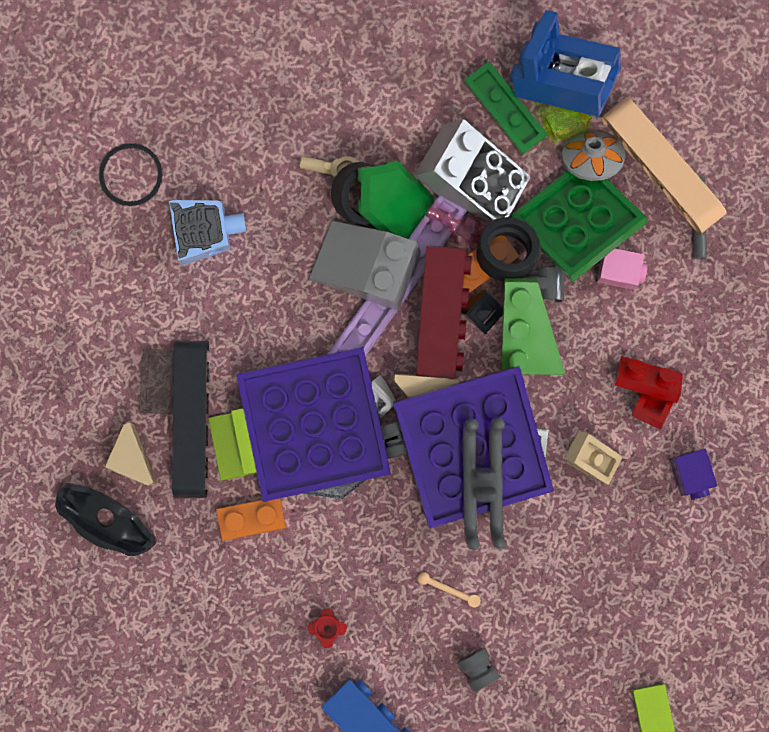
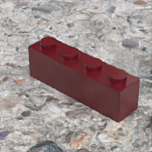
[416,245,472,380]

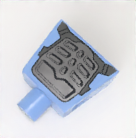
[169,200,247,265]

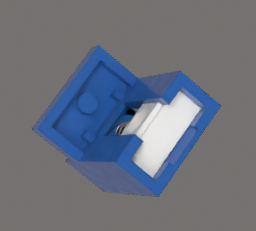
[510,10,621,117]

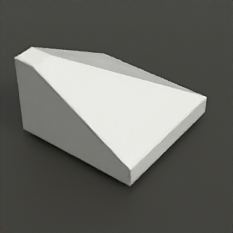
[371,376,396,420]

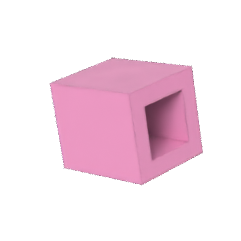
[597,249,648,290]

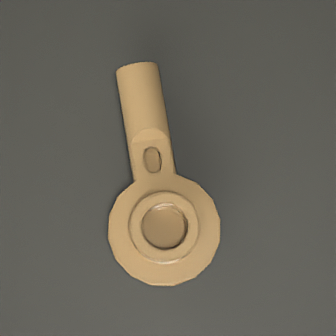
[300,156,359,188]

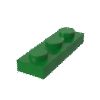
[464,61,548,156]

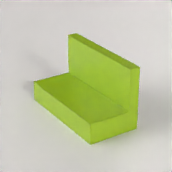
[208,409,257,481]

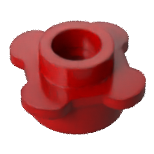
[308,608,347,648]

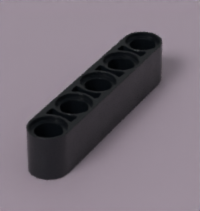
[172,340,209,498]

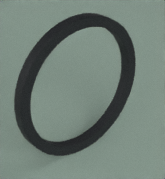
[99,143,163,206]

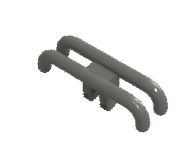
[463,417,506,551]

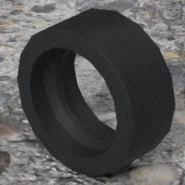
[331,162,375,225]
[476,217,540,282]

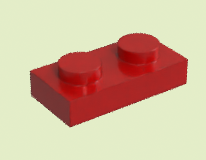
[615,356,683,403]

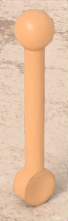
[417,572,481,608]

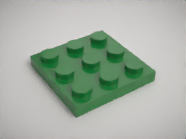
[511,171,647,282]

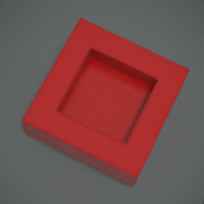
[631,394,674,430]

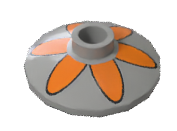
[562,130,626,181]

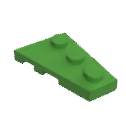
[501,278,566,375]

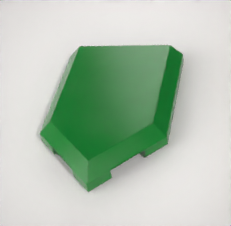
[358,160,434,239]

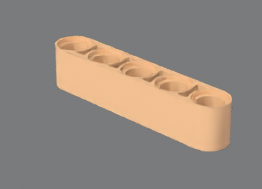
[601,97,727,234]

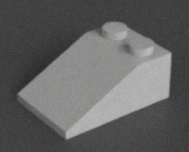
[309,221,421,311]

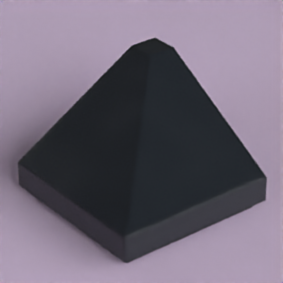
[461,290,503,335]

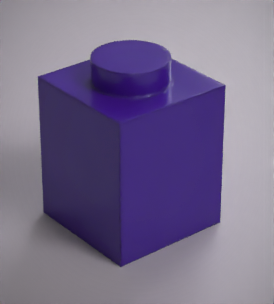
[670,449,717,500]

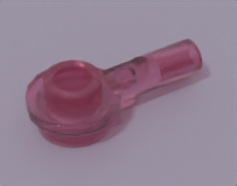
[426,205,484,244]

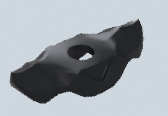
[55,483,157,556]

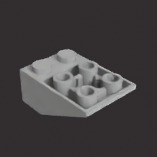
[414,119,531,223]

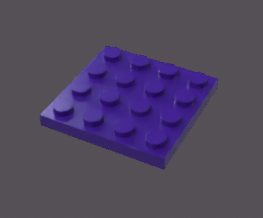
[236,347,391,502]
[393,365,554,529]

